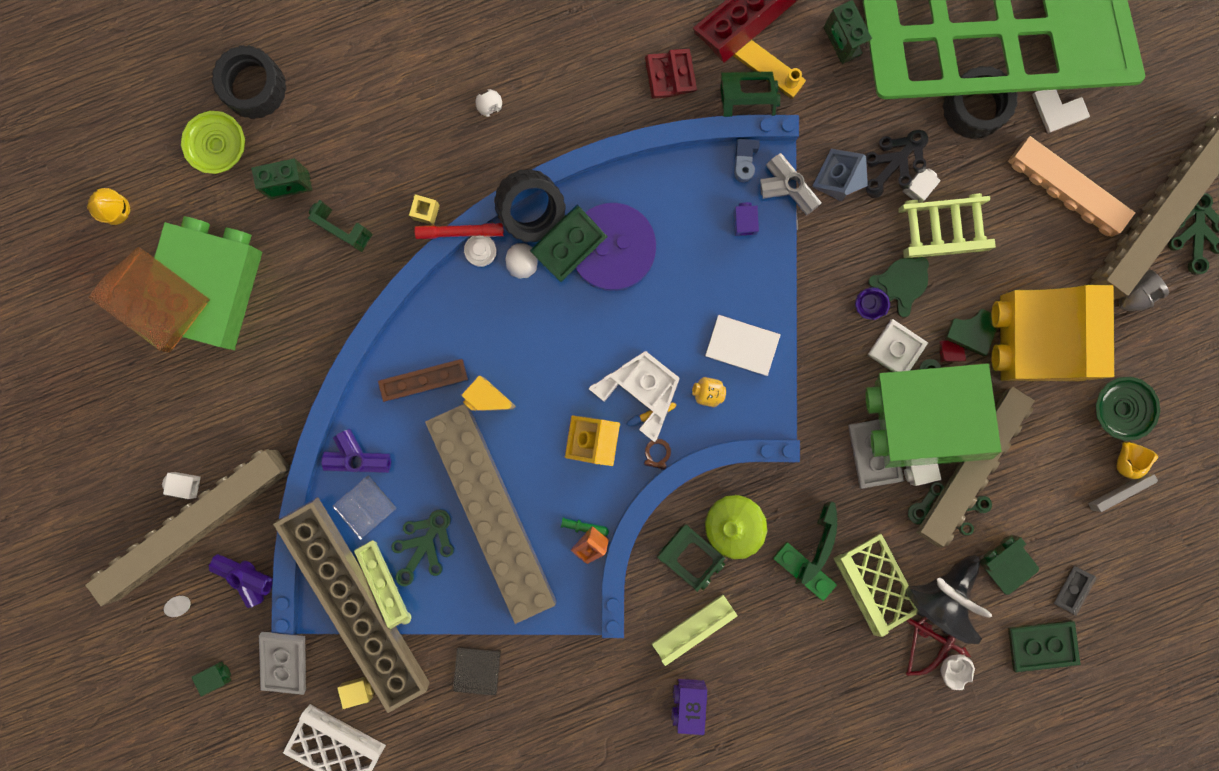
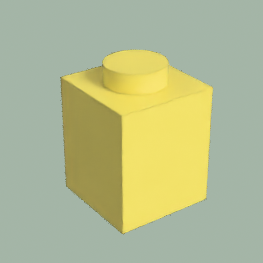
[409,195,440,225]
[338,677,374,709]

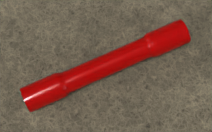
[415,223,504,239]

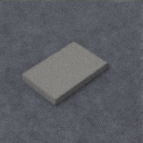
[848,419,904,489]
[259,632,306,695]

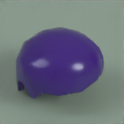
[855,287,890,320]

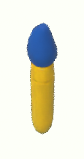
[627,402,676,426]

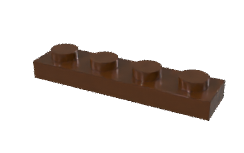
[378,359,468,402]

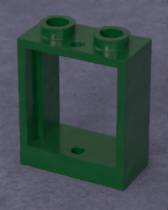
[251,158,313,200]

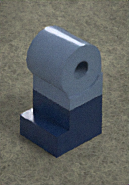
[734,139,760,183]

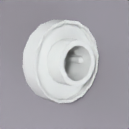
[464,236,497,267]

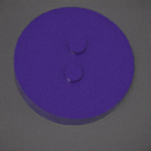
[575,203,656,291]

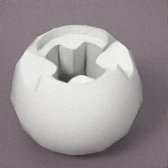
[476,89,502,117]

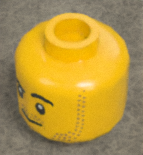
[692,377,726,407]

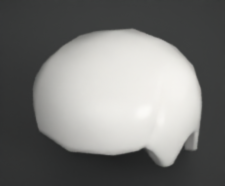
[505,243,538,279]
[940,654,975,690]

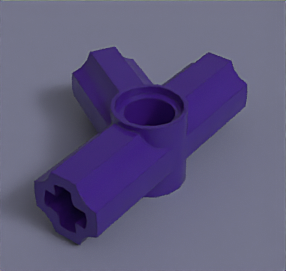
[321,429,391,473]
[209,554,273,608]

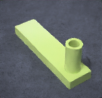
[354,540,411,629]

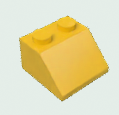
[462,375,516,411]
[565,415,620,466]

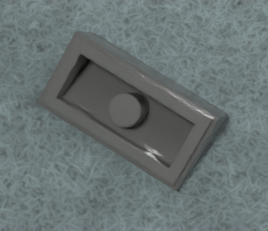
[1054,566,1096,616]

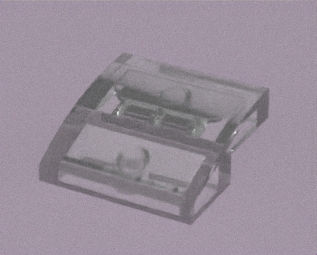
[333,476,397,539]

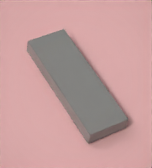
[1088,474,1158,512]

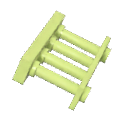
[899,193,996,258]

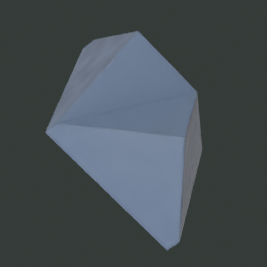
[812,149,868,201]

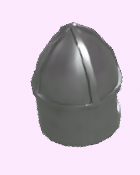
[1119,269,1169,311]

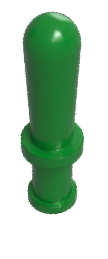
[560,517,609,537]

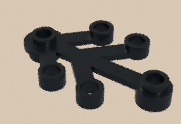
[866,130,928,198]

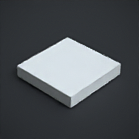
[867,319,928,372]

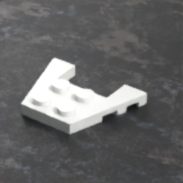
[589,351,680,442]

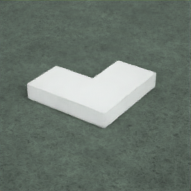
[1032,90,1090,134]

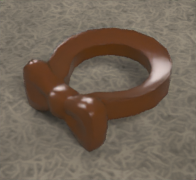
[644,439,671,470]

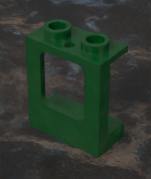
[823,0,872,65]
[720,72,780,117]
[308,200,373,252]
[657,523,726,592]

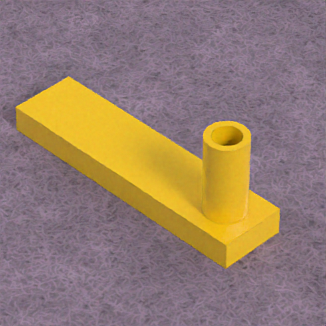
[733,40,806,99]

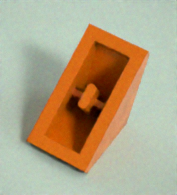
[571,526,609,564]

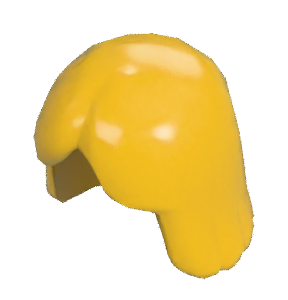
[1117,441,1158,479]

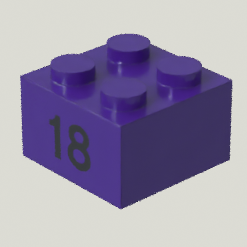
[672,679,707,735]

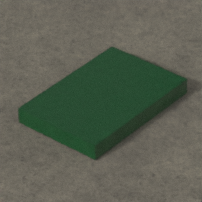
[530,205,608,282]
[1008,620,1081,672]

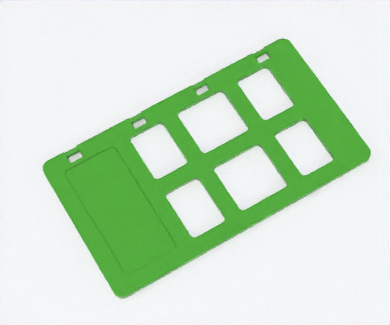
[862,0,1145,99]

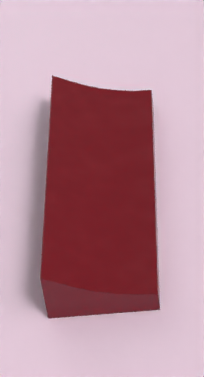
[693,0,798,63]

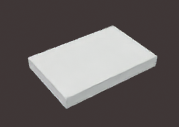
[705,315,780,376]

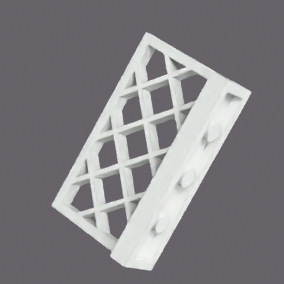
[283,704,386,771]

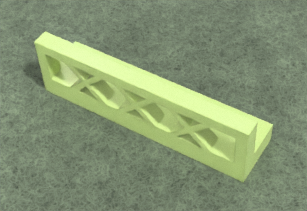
[652,594,737,666]

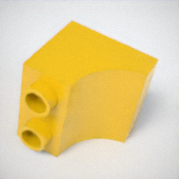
[991,285,1114,381]

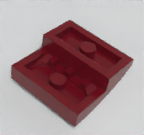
[645,49,697,99]

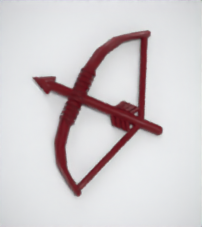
[905,616,971,676]

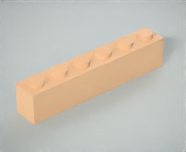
[1008,136,1135,237]

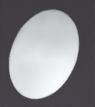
[164,596,191,617]

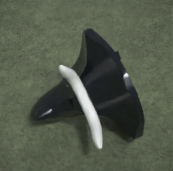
[906,555,992,644]

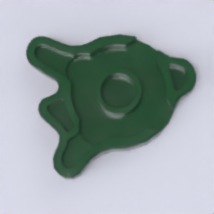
[868,257,929,318]

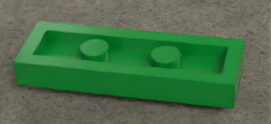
[773,542,837,601]

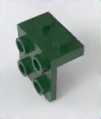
[980,535,1039,595]

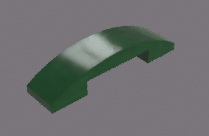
[795,501,837,585]

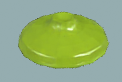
[181,111,245,174]
[705,495,767,559]

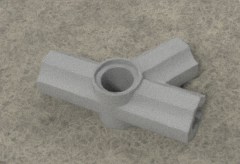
[760,153,822,216]

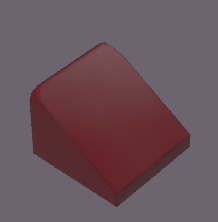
[940,341,966,362]

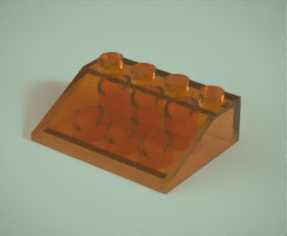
[88,247,210,353]

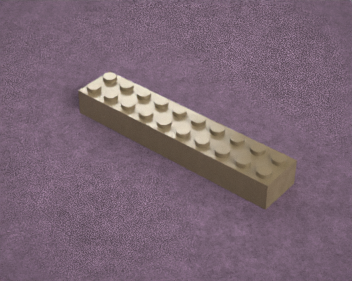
[1090,115,1219,300]
[425,404,557,624]
[85,449,291,606]
[273,497,430,713]

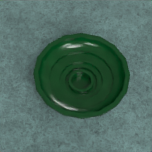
[1095,376,1161,441]

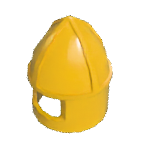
[87,188,130,225]

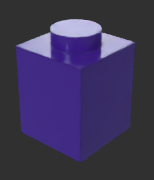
[733,202,759,236]

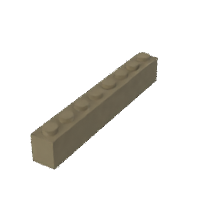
[916,386,1035,547]

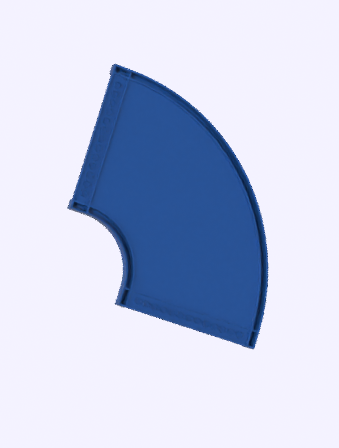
[271,115,800,638]

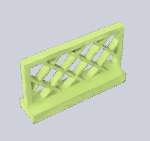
[834,534,918,637]

